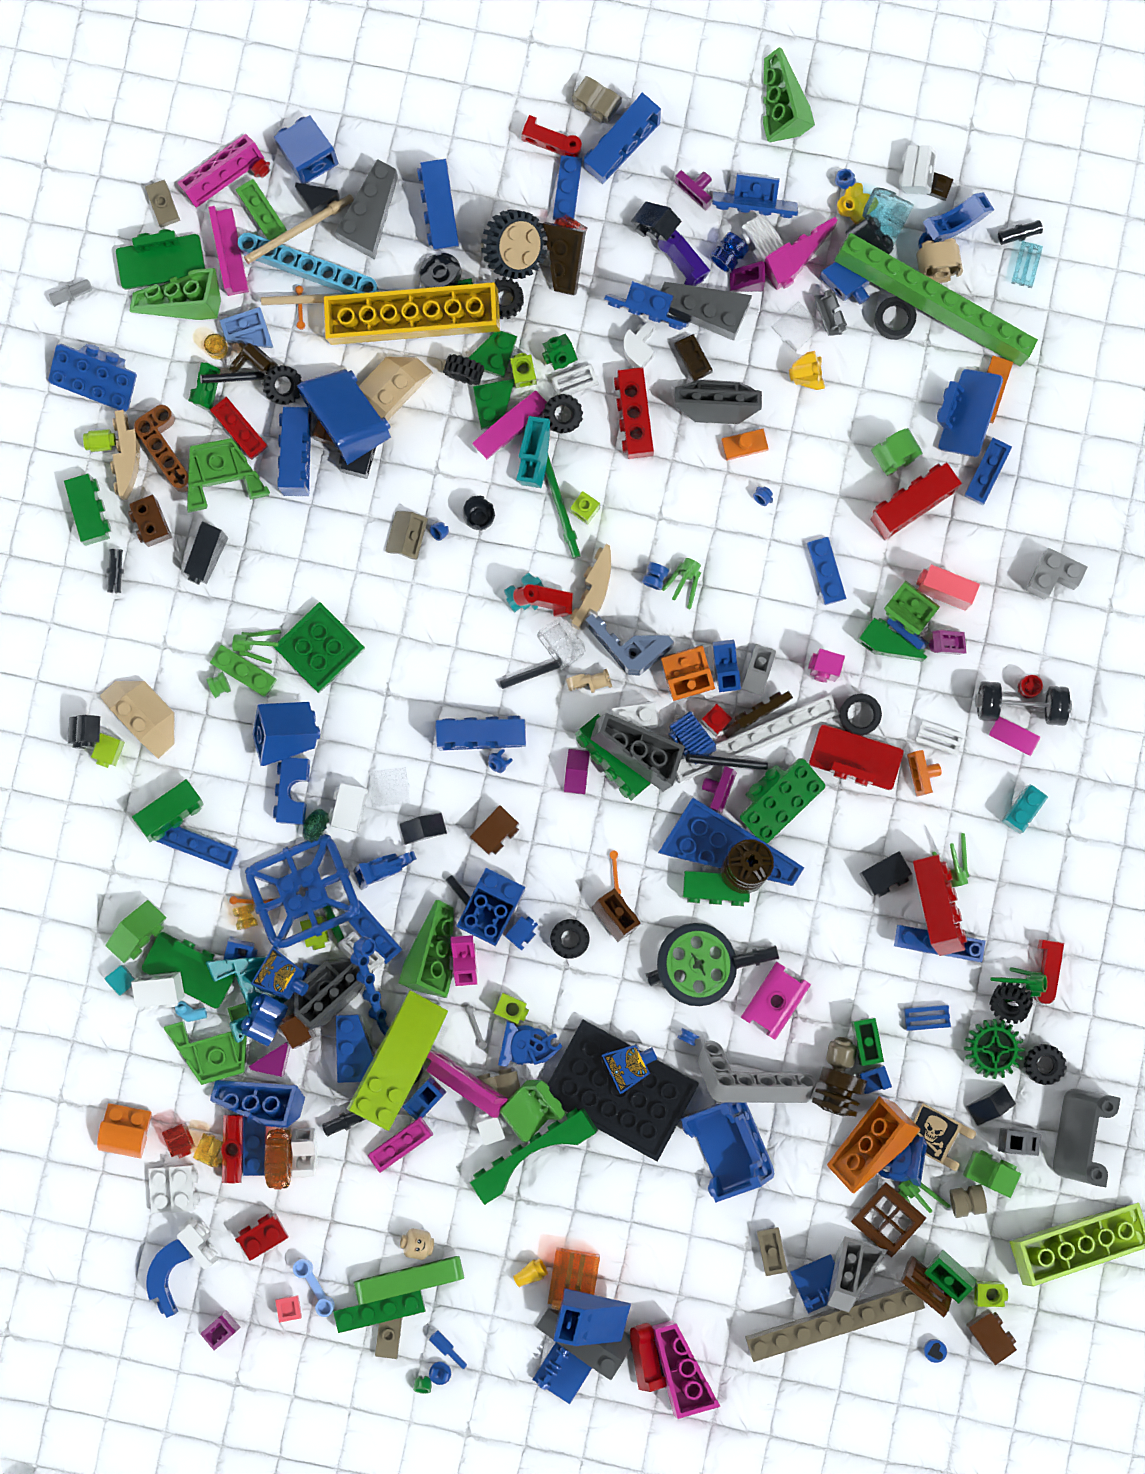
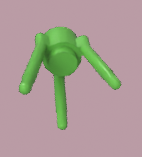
[662,558,701,610]
[232,630,281,664]
[932,833,969,887]
[898,1180,951,1213]

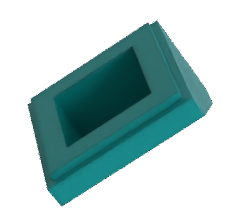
[104,965,135,996]

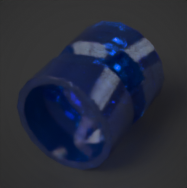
[709,232,750,273]

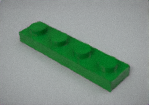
[333,1290,426,1333]

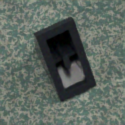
[295,182,340,215]
[399,812,447,845]
[966,1084,1016,1126]

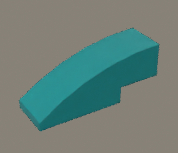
[516,416,550,488]

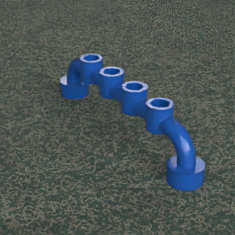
[350,937,389,1036]

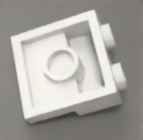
[148,1164,200,1214]
[176,1217,219,1270]

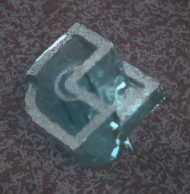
[862,187,915,246]

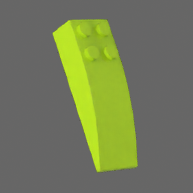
[346,990,448,1131]
[1009,1203,1145,1287]

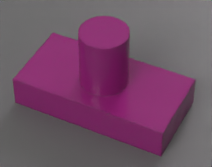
[675,170,712,211]
[929,630,967,655]
[702,766,737,813]

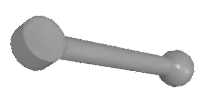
[465,1005,487,1050]

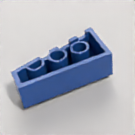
[584,92,661,185]

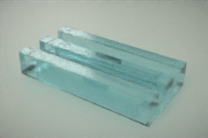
[1011,241,1043,289]

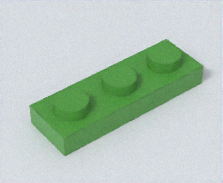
[235,179,287,240]
[210,645,277,698]

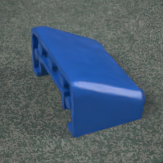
[297,369,391,465]
[681,1102,774,1203]

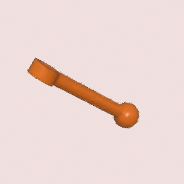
[295,285,306,330]
[609,850,621,895]
[229,896,273,905]

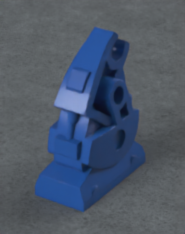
[353,851,417,890]
[498,1021,562,1067]
[878,1136,927,1186]

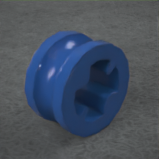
[677,1028,700,1046]

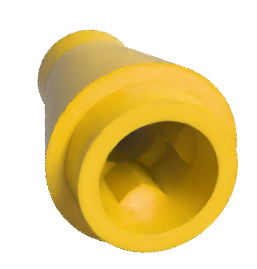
[513,1259,548,1288]

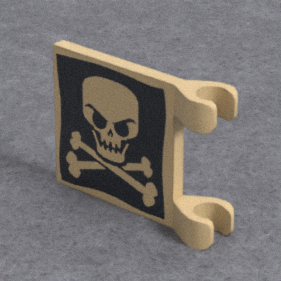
[910,1103,976,1171]

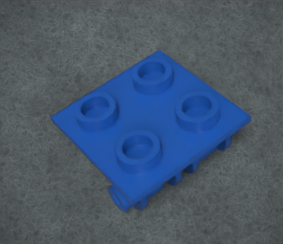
[790,1254,835,1314]
[532,1342,592,1404]

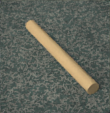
[261,293,347,306]

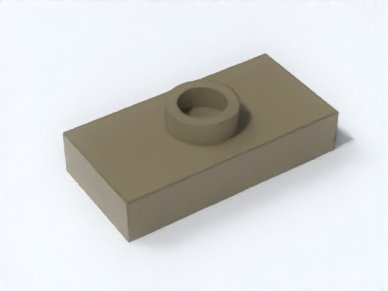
[145,179,181,228]
[757,1227,788,1276]
[375,1318,403,1359]

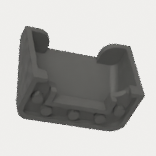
[1053,1089,1121,1188]

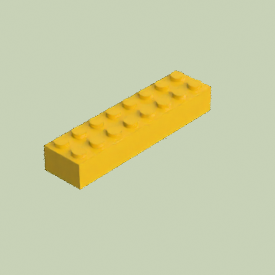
[324,282,500,345]

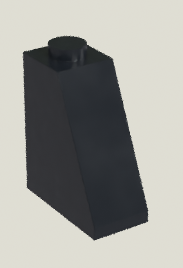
[184,521,228,585]

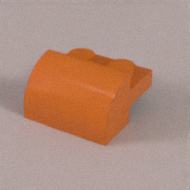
[660,645,715,701]
[97,1103,152,1159]

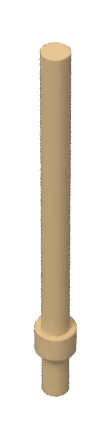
[244,194,354,264]

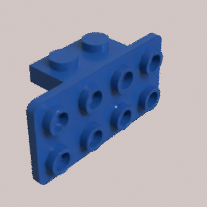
[712,173,798,218]
[604,281,690,330]
[48,344,137,412]
[937,369,1003,457]

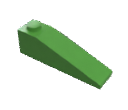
[129,268,221,320]
[399,900,454,998]

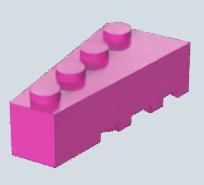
[652,1320,721,1419]

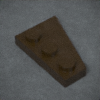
[543,222,586,296]
[723,690,793,739]

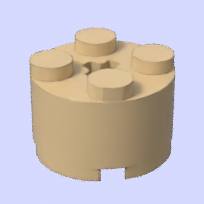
[916,238,963,283]

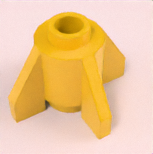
[789,351,825,390]

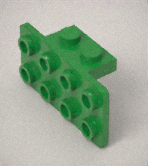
[116,229,206,290]
[740,758,826,844]
[141,932,236,1009]

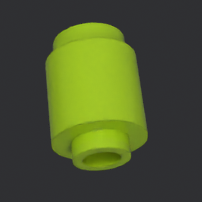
[83,429,116,452]

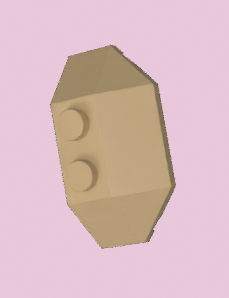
[358,357,433,421]
[100,681,175,759]

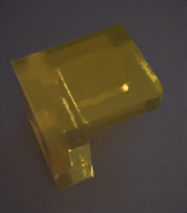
[193,1133,223,1168]

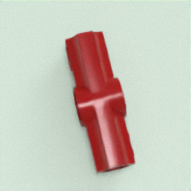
[221,1115,243,1184]

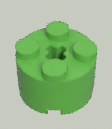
[871,428,923,476]

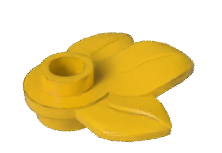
[837,183,877,223]

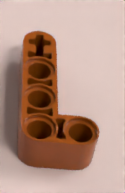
[134,405,188,493]

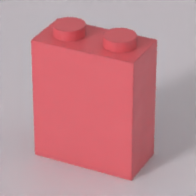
[916,564,980,611]

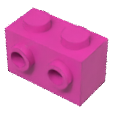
[808,649,845,683]

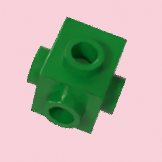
[542,333,578,371]

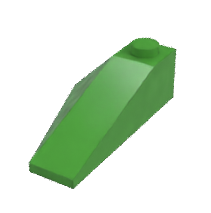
[763,47,815,142]

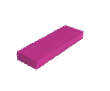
[367,1117,434,1173]

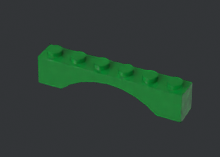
[470,1108,598,1205]

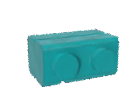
[1002,784,1048,834]

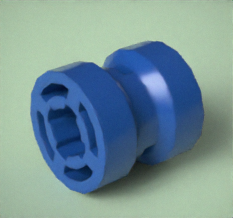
[642,562,669,590]

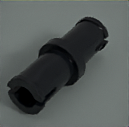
[998,220,1043,245]
[106,549,124,593]
[733,945,779,969]
[322,1112,365,1137]

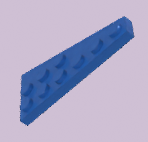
[658,798,805,886]

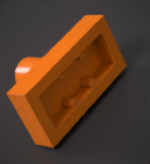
[721,428,769,461]
[907,750,942,797]

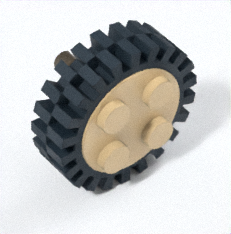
[481,209,547,279]

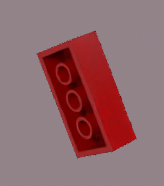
[870,462,962,540]
[913,854,967,956]

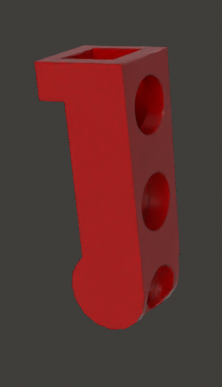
[521,115,582,157]
[513,584,573,618]
[1034,940,1065,1004]
[630,1322,667,1392]

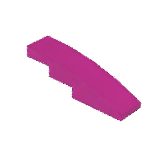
[472,391,547,460]

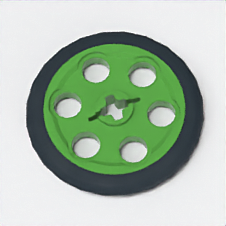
[657,923,737,1007]

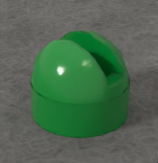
[413,1376,432,1394]

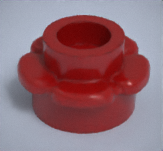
[251,158,271,178]

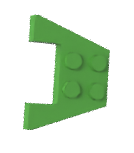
[187,438,270,513]
[164,1003,248,1085]

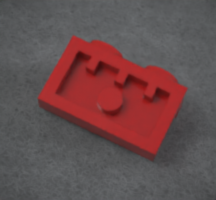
[235,1213,289,1261]

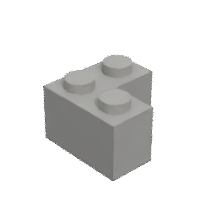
[1025,548,1088,600]

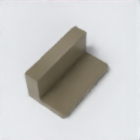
[385,511,428,560]

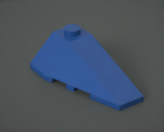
[210,1080,305,1128]

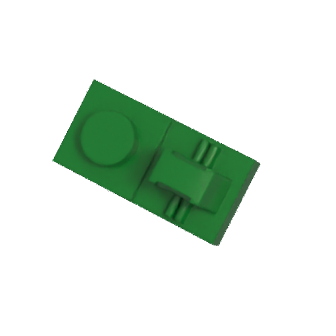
[188,362,221,411]

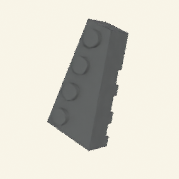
[335,159,398,260]
[661,281,752,341]
[591,713,685,792]

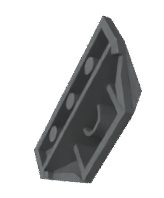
[675,380,762,424]
[294,958,373,1030]

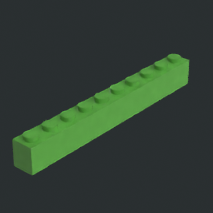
[834,233,1038,367]

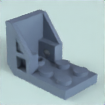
[585,614,674,676]

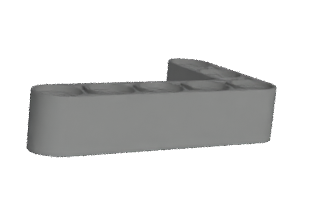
[697,1040,817,1103]

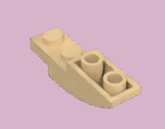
[110,410,140,501]
[570,543,611,630]

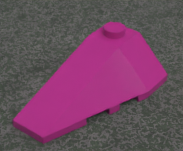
[765,217,838,290]

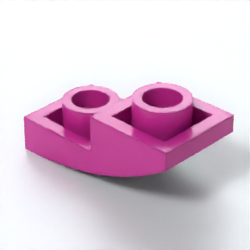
[989,716,1041,756]

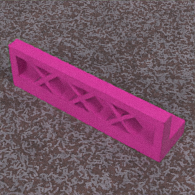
[177,133,265,208]
[208,206,249,296]
[426,1051,508,1118]

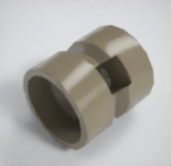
[949,1184,987,1218]

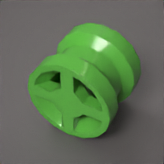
[206,671,231,698]

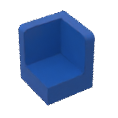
[857,1065,892,1094]

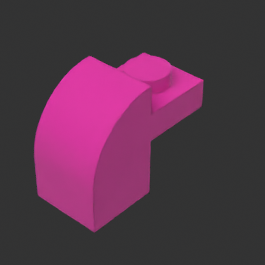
[451,935,478,986]

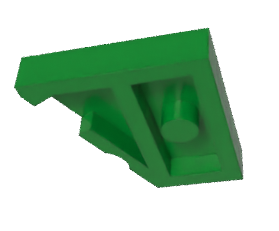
[468,331,517,378]
[473,379,514,430]

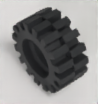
[491,277,524,319]
[443,354,485,385]
[262,365,303,405]
[543,394,583,434]
[550,919,590,959]
[989,982,1033,1024]
[1024,1044,1067,1085]

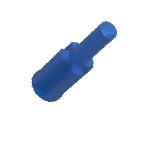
[429,1330,467,1369]

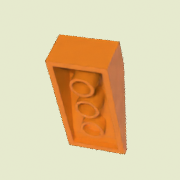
[827,1096,920,1194]

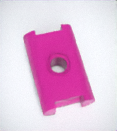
[740,962,811,1040]

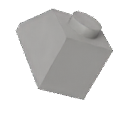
[741,644,776,695]

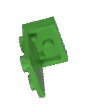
[884,580,940,635]
[500,1080,566,1142]

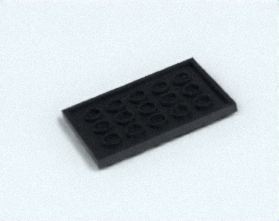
[547,1019,699,1162]

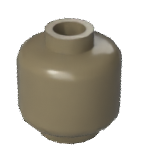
[826,1037,857,1072]

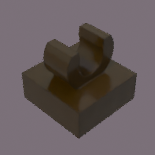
[927,172,954,201]

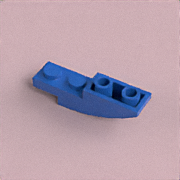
[894,925,986,962]

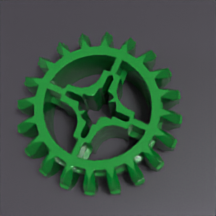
[963,1019,1025,1079]

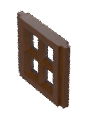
[851,1182,927,1258]
[900,1256,952,1318]

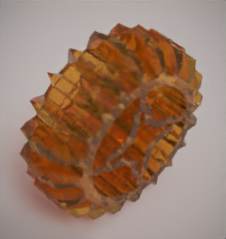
[264,1128,293,1190]

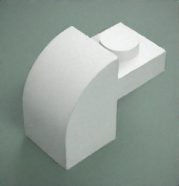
[623,320,656,369]
[291,1127,318,1178]

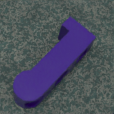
[658,230,711,286]

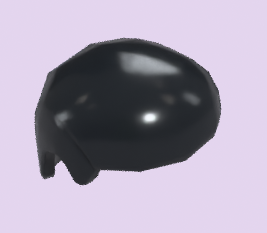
[462,495,495,531]

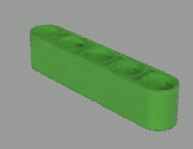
[353,1256,465,1305]

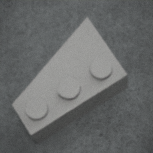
[827,1236,887,1312]

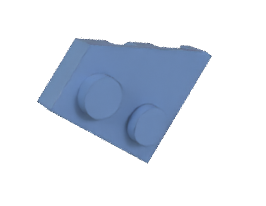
[219,307,273,348]

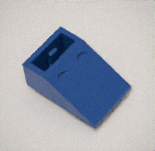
[456,868,525,946]
[553,1288,631,1346]

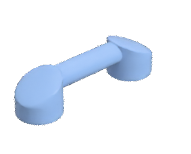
[293,1259,335,1317]

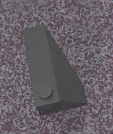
[536,1308,631,1380]

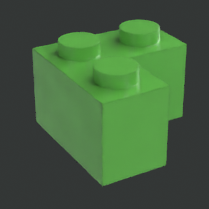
[105,900,167,963]
[963,1150,1022,1198]

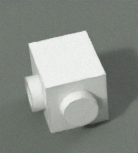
[474,1109,505,1146]

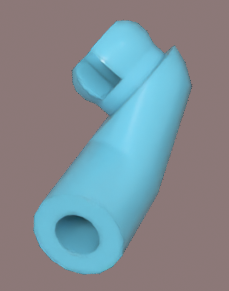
[175,1001,207,1022]

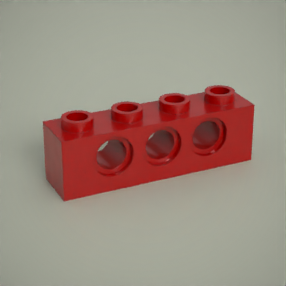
[614,367,654,459]

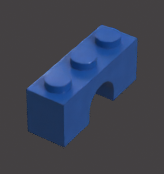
[273,757,311,826]

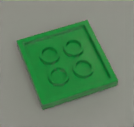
[273,602,366,693]

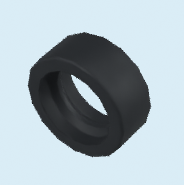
[874,296,917,340]
[839,693,882,736]

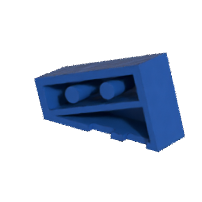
[336,1014,375,1083]

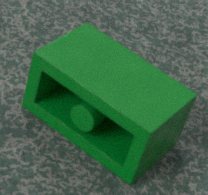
[851,1017,884,1066]
[925,1249,977,1304]

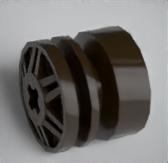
[721,839,774,894]
[812,1066,867,1117]

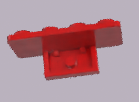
[809,725,904,790]

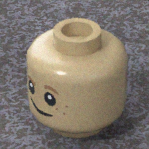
[400,1228,434,1260]

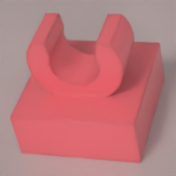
[275,1295,302,1323]

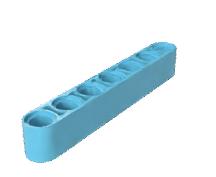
[238,233,379,294]

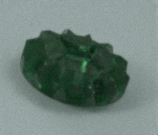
[302,809,329,843]

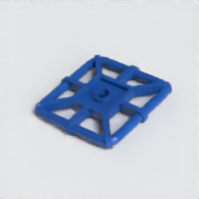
[245,834,361,950]

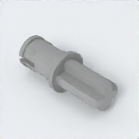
[49,279,92,307]

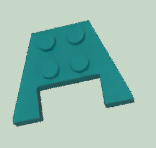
[206,956,288,1043]

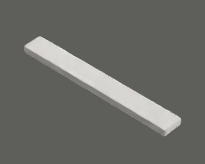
[676,694,840,783]

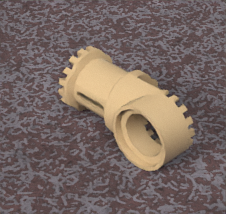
[566,669,612,693]

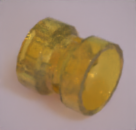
[204,334,228,360]
[232,904,258,931]

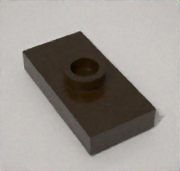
[674,334,713,382]

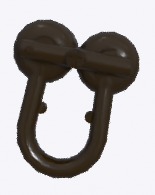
[229,342,278,374]

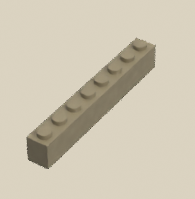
[745,1286,925,1362]

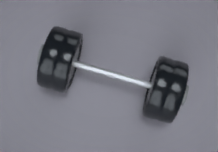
[975,681,1072,726]

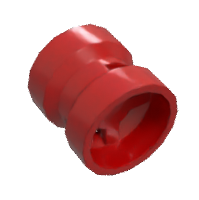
[1017,675,1043,699]

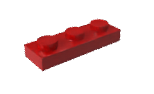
[210,396,268,460]

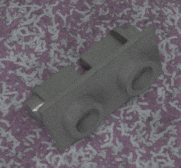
[813,289,847,336]

